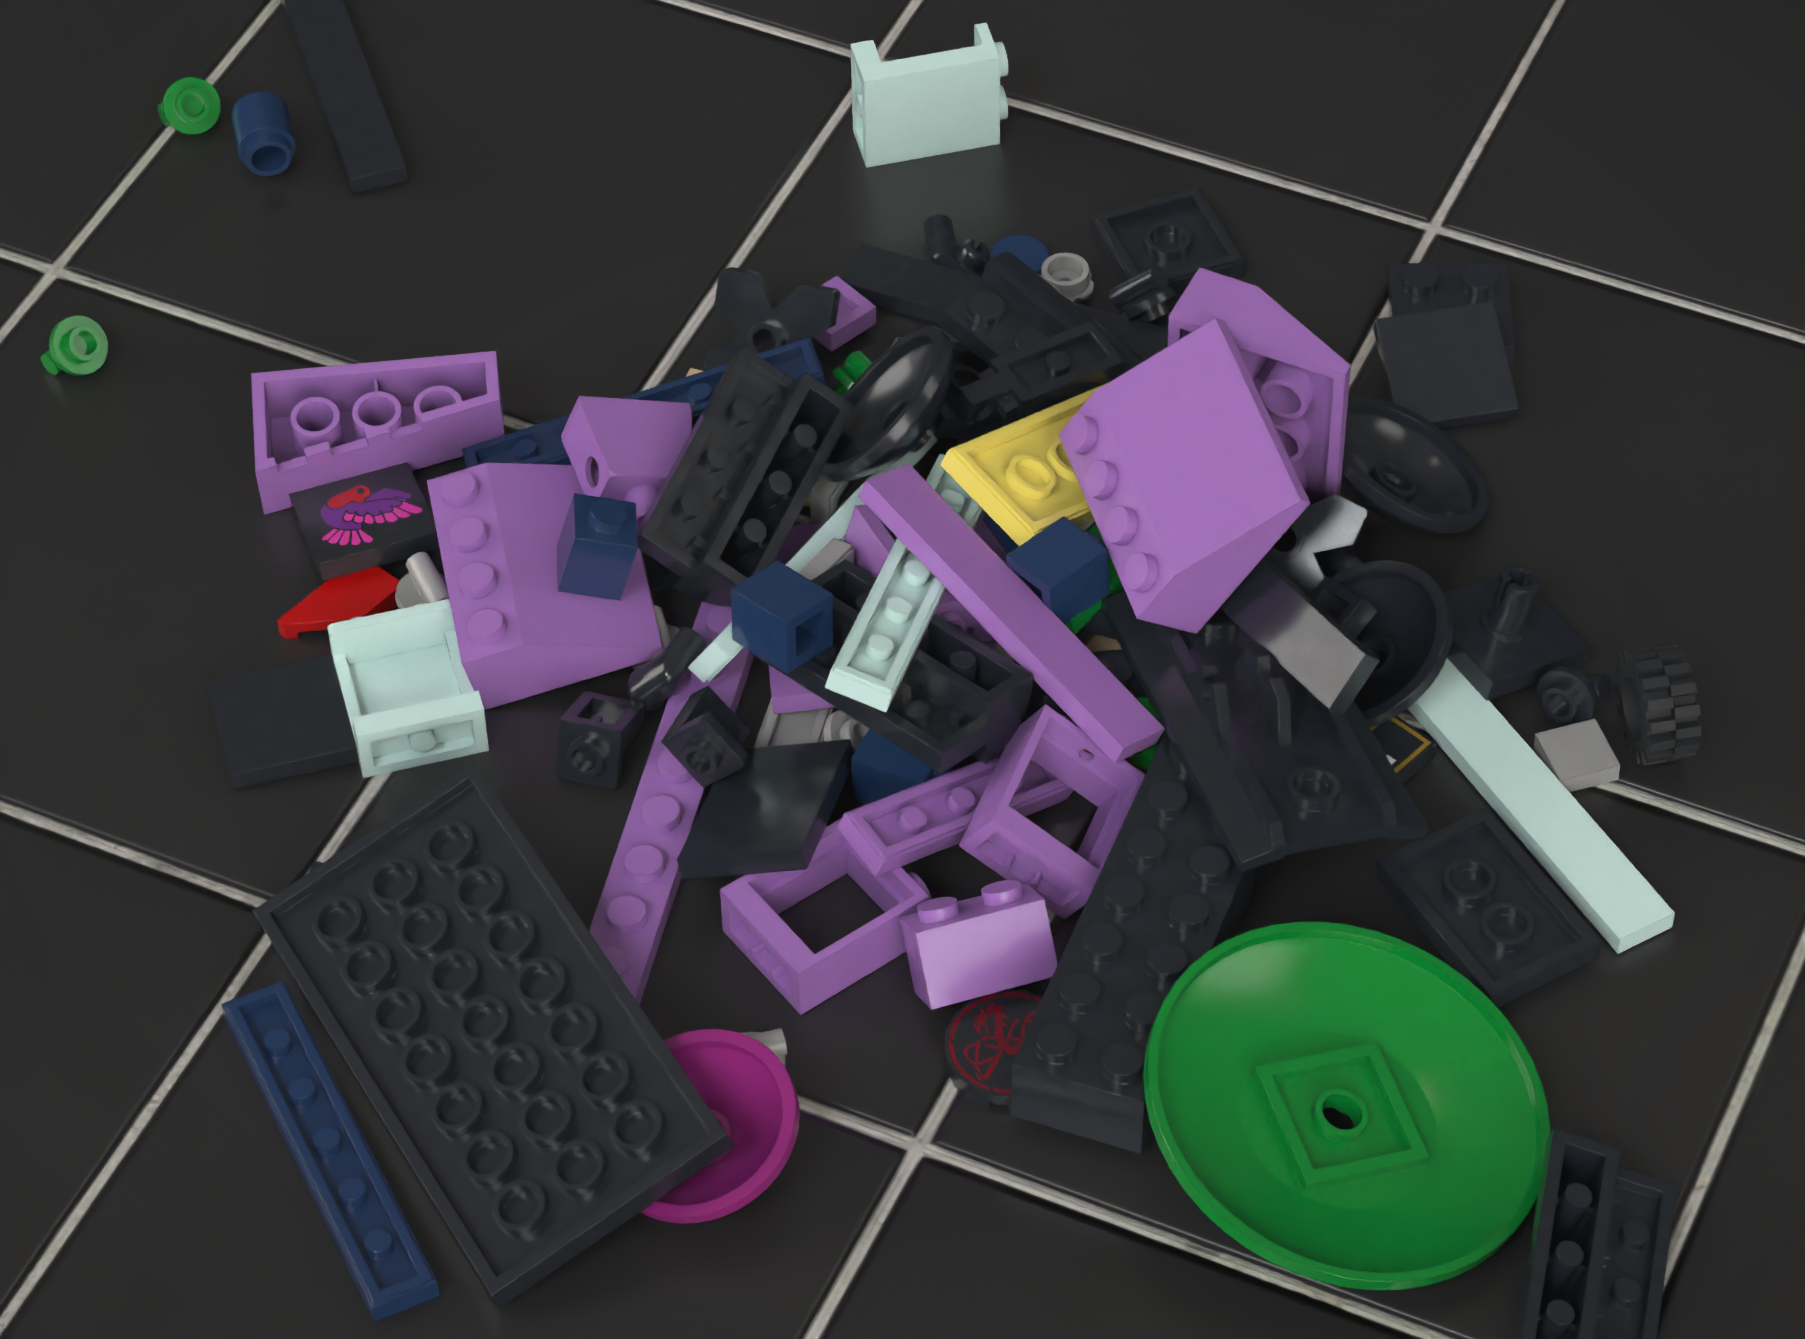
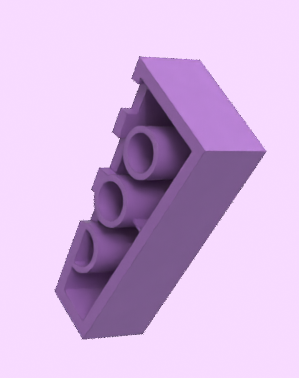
[251,351,505,515]

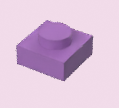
[814,276,876,352]

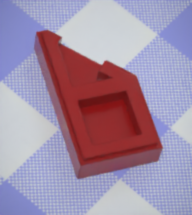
[277,566,400,639]

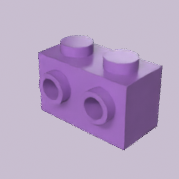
[899,880,1058,1010]

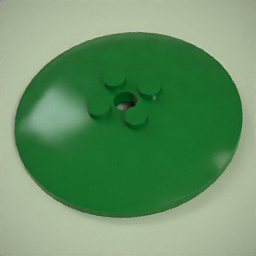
[1143,922,1550,1291]

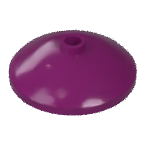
[640,1029,800,1224]

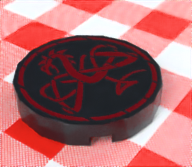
[945,990,1043,1111]

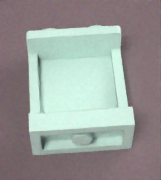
[851,23,1008,168]
[328,599,489,778]

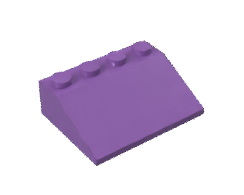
[1168,267,1351,536]
[1058,318,1310,634]
[427,463,664,710]

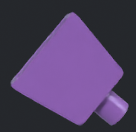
[561,396,692,530]

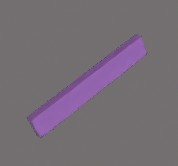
[858,464,1165,763]

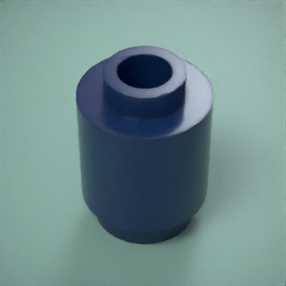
[231,91,296,176]

